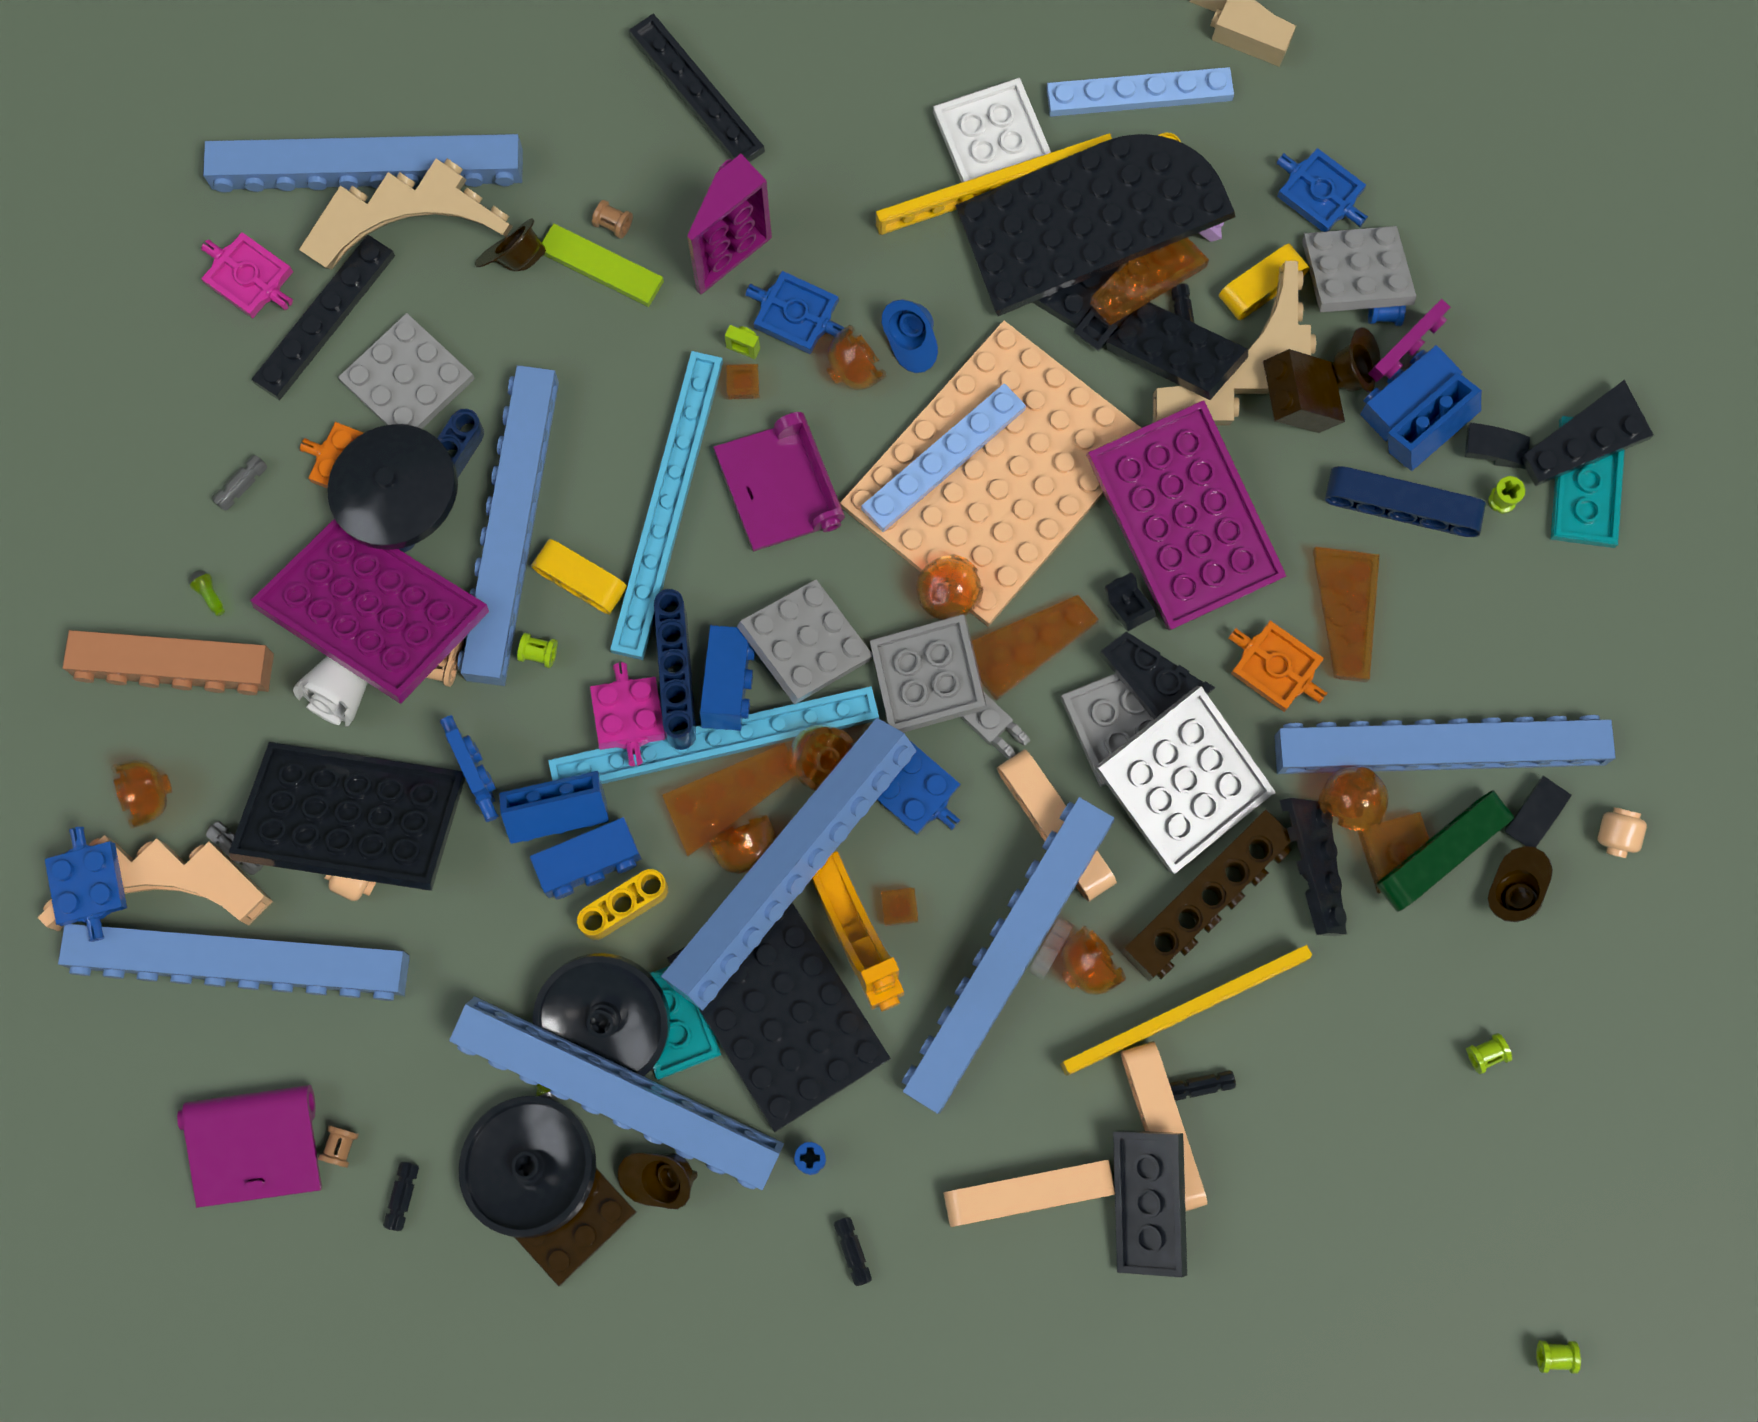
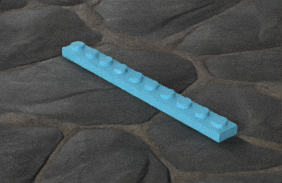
[610,351,723,660]
[548,686,879,784]

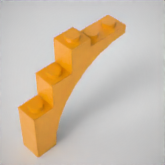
[811,851,904,1012]

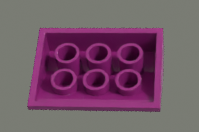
[687,154,772,295]

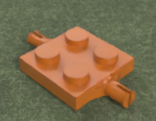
[300,422,363,488]
[1228,620,1328,712]

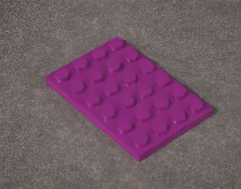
[1086,400,1286,631]
[250,518,489,704]

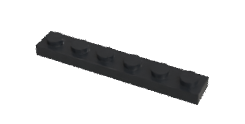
[629,13,765,162]
[252,235,395,401]

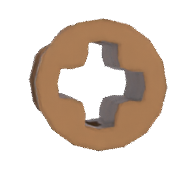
[592,200,633,239]
[318,1126,359,1168]

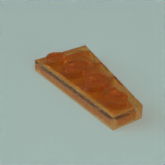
[1090,237,1209,325]
[1313,547,1380,682]
[972,595,1099,700]
[662,743,798,857]

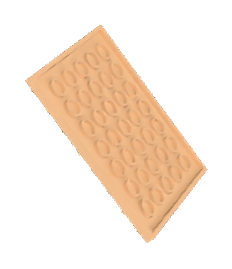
[840,320,1141,627]

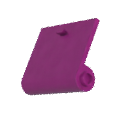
[713,412,845,552]
[177,1085,322,1208]

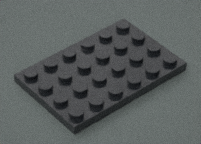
[229,742,465,891]
[667,903,891,1133]

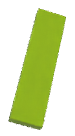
[542,223,664,307]

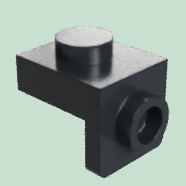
[1104,572,1156,632]

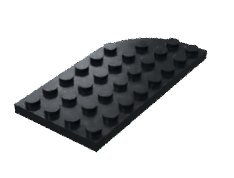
[955,134,1236,317]

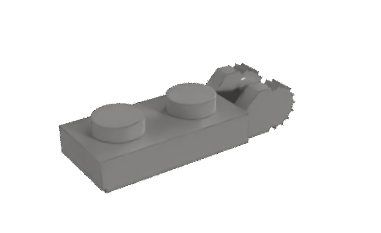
[960,692,1030,759]

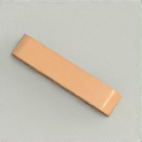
[997,749,1117,902]
[1121,1041,1207,1211]
[943,1160,1115,1227]

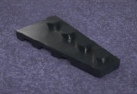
[1521,379,1654,486]
[1279,798,1347,936]

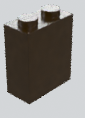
[1263,349,1345,433]

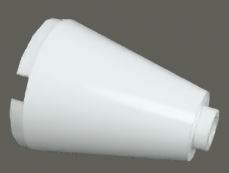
[293,656,368,726]

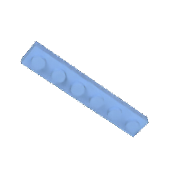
[1046,67,1234,117]
[861,383,1026,532]

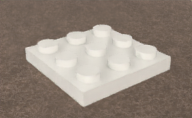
[933,78,1051,183]

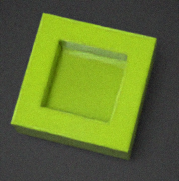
[725,325,760,360]

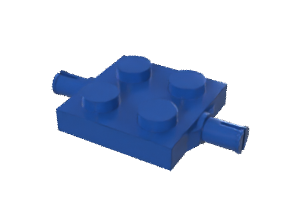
[1276,148,1368,232]
[745,271,847,354]
[440,715,499,822]
[877,741,961,835]
[45,827,127,942]

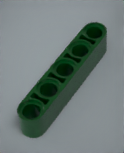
[1376,790,1514,912]

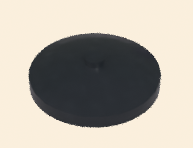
[327,424,458,550]
[533,953,670,1077]
[459,1096,596,1238]

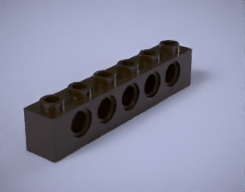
[1121,810,1292,982]

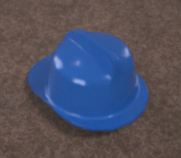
[881,299,938,373]

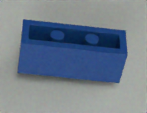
[1360,345,1463,441]
[1388,372,1482,471]
[700,625,756,731]
[499,771,609,844]
[530,817,642,900]

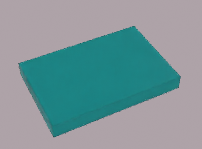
[650,966,722,1080]

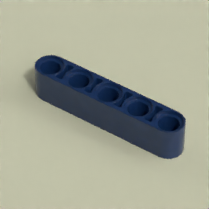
[399,409,484,552]
[1325,466,1486,537]
[654,589,696,750]

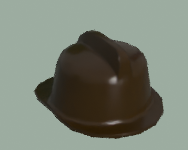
[475,218,546,271]
[1333,327,1380,393]
[1488,846,1553,922]
[618,1153,698,1209]

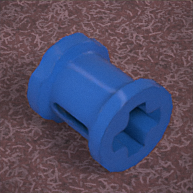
[1368,305,1406,326]
[794,1142,826,1175]

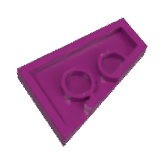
[1368,298,1451,382]

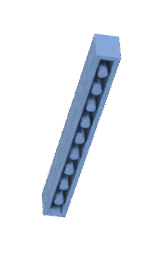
[203,134,523,192]
[457,365,559,686]
[1274,715,1616,774]
[661,718,916,1011]
[902,797,1114,1114]
[58,924,410,1001]
[449,996,784,1190]

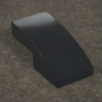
[1074,286,1138,352]
[1465,423,1530,469]
[1504,775,1572,847]

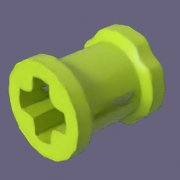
[1488,476,1526,514]
[517,632,558,668]
[1466,1033,1512,1074]
[1536,1340,1581,1374]

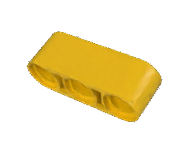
[1219,243,1310,320]
[531,539,627,615]
[577,869,668,940]

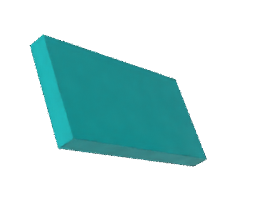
[1550,416,1625,548]

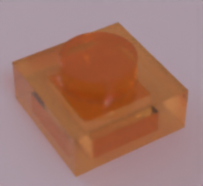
[726,364,760,400]
[881,888,918,926]

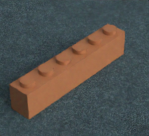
[62,630,274,695]

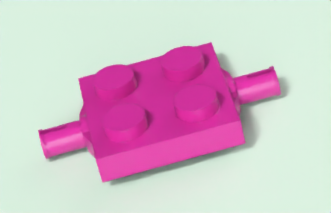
[201,232,293,319]
[590,662,666,766]

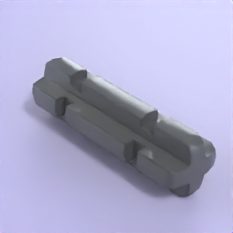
[212,455,267,511]
[206,821,263,875]

